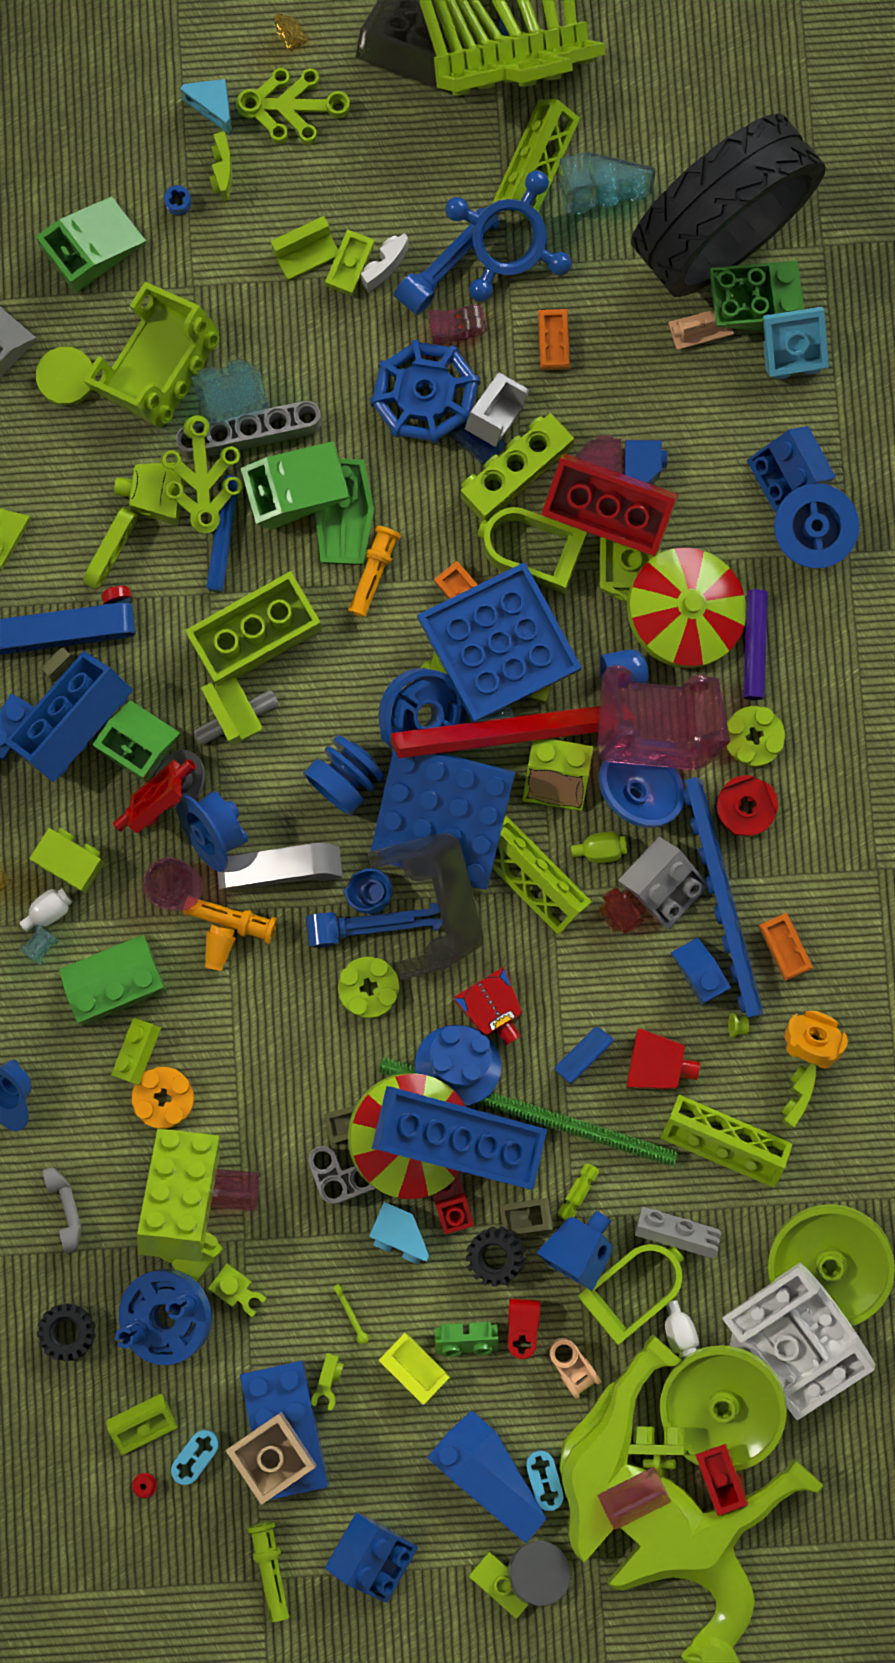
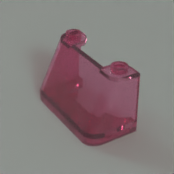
[597,665,730,769]

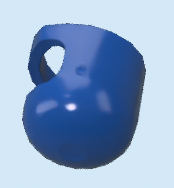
[600,649,649,700]

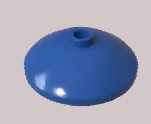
[599,745,684,828]

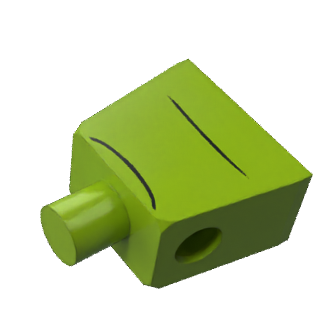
[114,462,185,525]

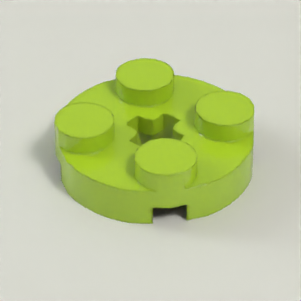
[723,706,785,768]
[338,957,400,1019]

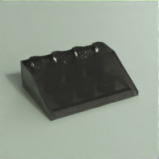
[355,0,498,98]

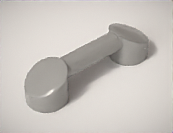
[43,1167,82,1254]

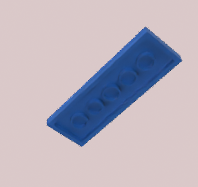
[372,1086,547,1190]

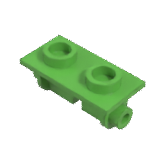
[435,1322,498,1357]

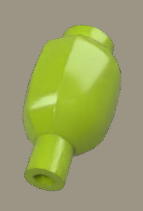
[571,831,628,863]

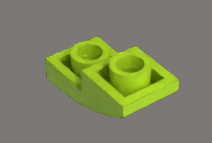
[209,131,233,202]
[781,1063,816,1129]

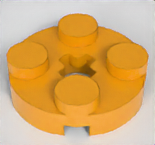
[785,1011,848,1069]
[132,1067,195,1129]

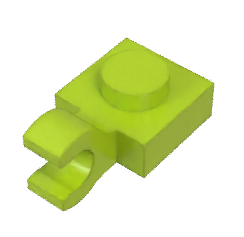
[311,1352,344,1411]

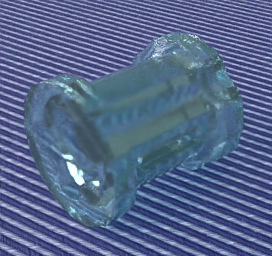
[18,925,59,965]

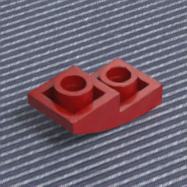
[433,1175,474,1235]

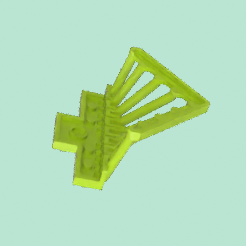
[418,0,606,95]

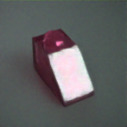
[575,435,622,474]

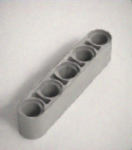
[176,401,322,460]

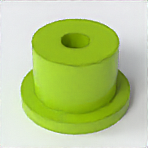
[728,1013,749,1038]

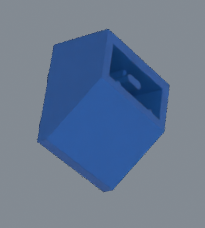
[747,426,836,512]
[325,1512,418,1603]

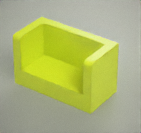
[378,1332,450,1405]

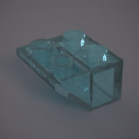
[191,359,269,424]

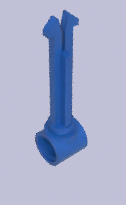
[394,208,499,316]
[305,903,445,948]

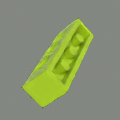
[461,412,575,521]

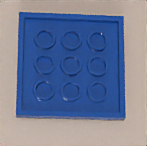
[417,562,582,723]
[369,749,516,890]

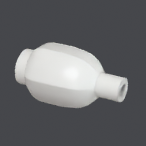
[19,888,73,932]
[665,1300,699,1359]

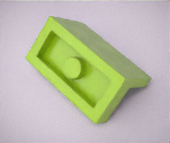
[271,216,338,281]
[201,677,263,747]

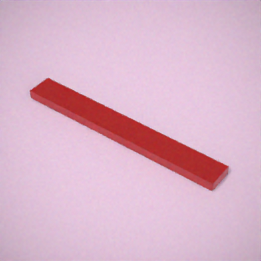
[391,703,634,758]

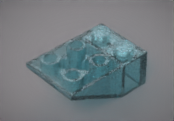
[558,152,656,214]

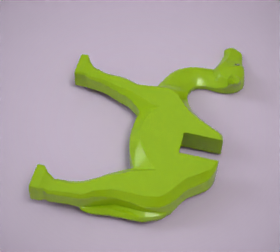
[559,1334,824,1663]

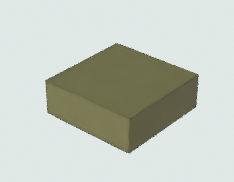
[42,648,74,682]

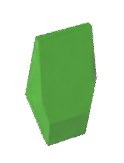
[315,459,374,565]

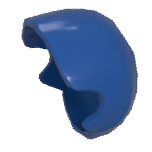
[344,868,393,915]

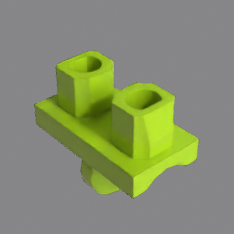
[628,1426,691,1478]

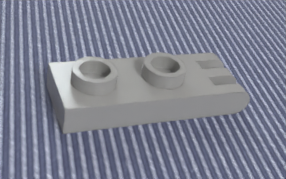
[635,1207,721,1258]

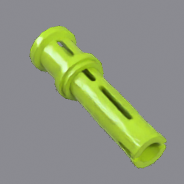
[247,1521,290,1622]

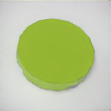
[36,347,92,406]

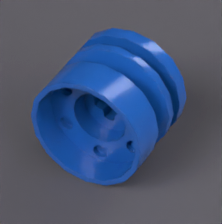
[303,735,385,816]

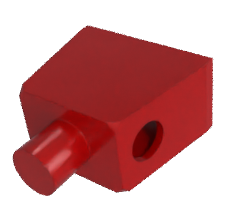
[626,1028,700,1090]

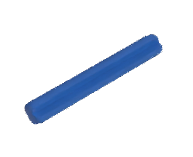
[207,475,238,592]

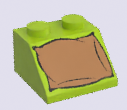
[522,739,594,812]

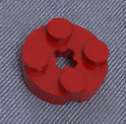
[716,775,778,837]

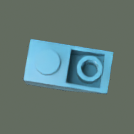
[369,1202,429,1265]

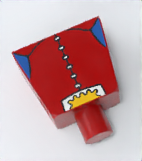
[453,967,522,1046]

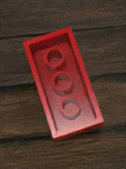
[541,453,679,556]

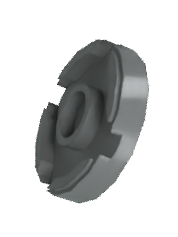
[507,1541,571,1606]

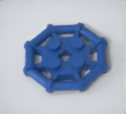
[370,339,481,444]

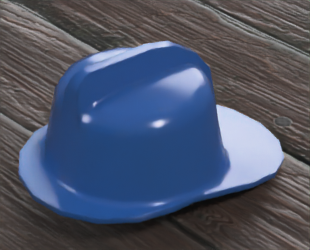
[0,1060,32,1131]

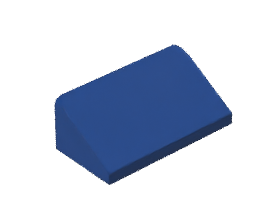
[554,1027,614,1084]

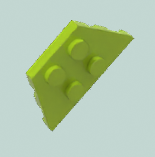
[600,537,660,604]

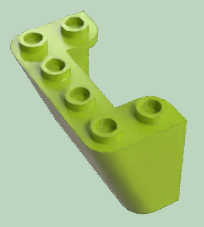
[83,282,220,428]

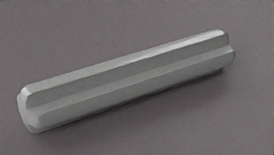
[194,691,278,745]

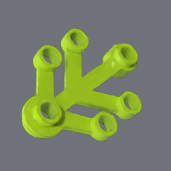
[236,68,350,145]
[161,415,242,533]

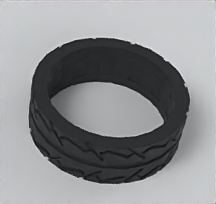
[631,113,826,297]

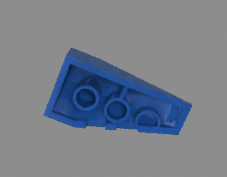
[427,1410,547,1543]

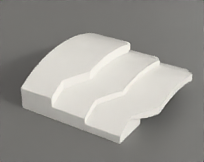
[722,1262,875,1420]

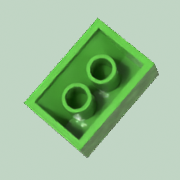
[59,934,167,1026]

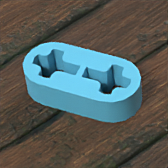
[171,1430,219,1485]
[526,1450,564,1511]

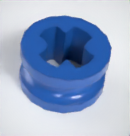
[164,185,192,216]

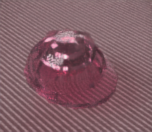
[143,857,203,911]

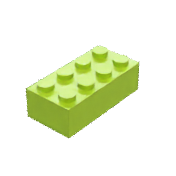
[185,571,322,686]
[137,1129,220,1262]

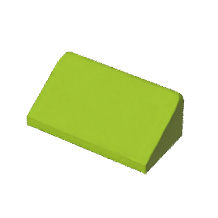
[106,1394,178,1456]

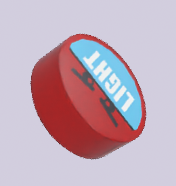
[101,586,133,605]

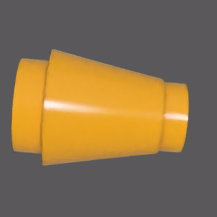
[204,924,236,971]

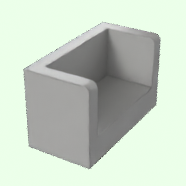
[465,372,529,447]

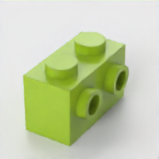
[29,828,104,894]

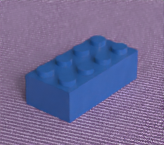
[4,651,133,782]
[240,1360,329,1500]

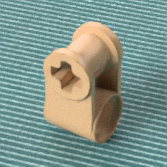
[549,1338,602,1400]

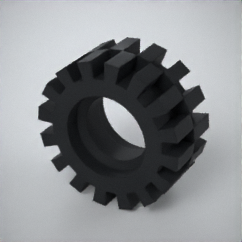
[466,1226,526,1287]
[37,1304,96,1361]

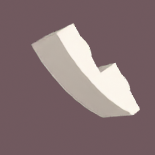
[361,233,408,293]

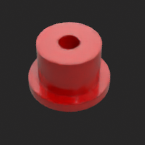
[132,1473,157,1499]

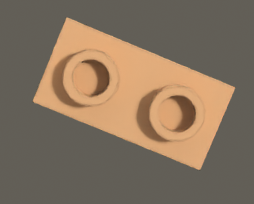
[668,310,734,350]

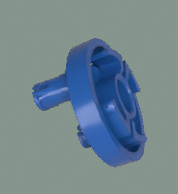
[378,668,467,754]
[115,1269,212,1365]

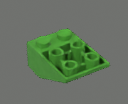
[36,196,147,294]
[709,260,804,331]
[241,441,350,530]

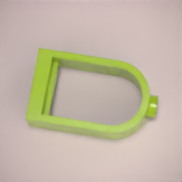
[477,507,587,594]
[577,1244,684,1345]

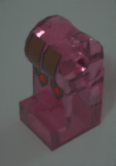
[428,305,487,345]

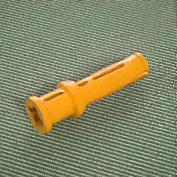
[348,526,401,618]
[183,896,278,944]

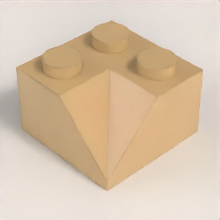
[225,1412,317,1505]

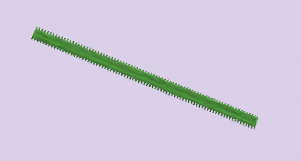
[378,1057,677,1167]

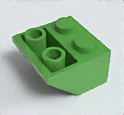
[93,700,181,783]

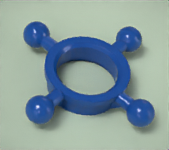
[445,170,572,302]

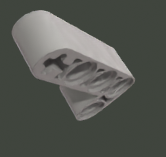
[217,843,343,891]
[308,1146,376,1204]

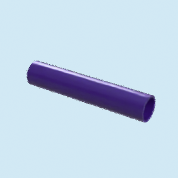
[743,589,768,700]

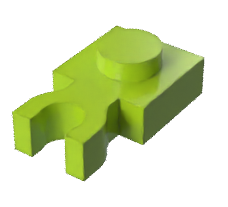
[208,1263,267,1317]

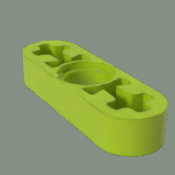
[83,507,138,590]

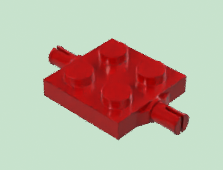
[113,759,196,834]

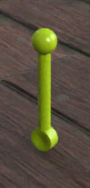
[333,1284,369,1345]

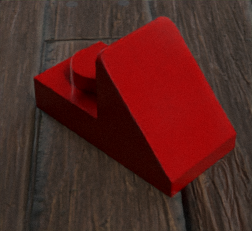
[696,1444,748,1516]

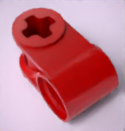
[508,1298,541,1360]

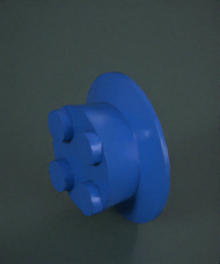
[774,483,859,568]
[176,791,248,872]
[415,1025,501,1106]

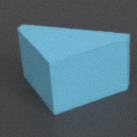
[180,79,232,134]

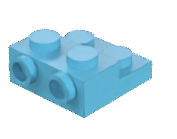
[763,307,829,379]

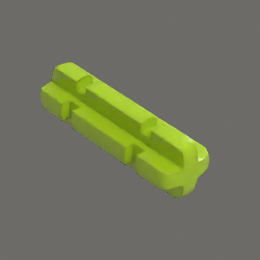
[558,1163,599,1220]

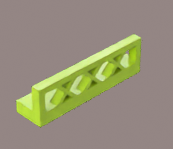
[492,99,580,221]
[493,816,592,935]
[660,1094,793,1188]

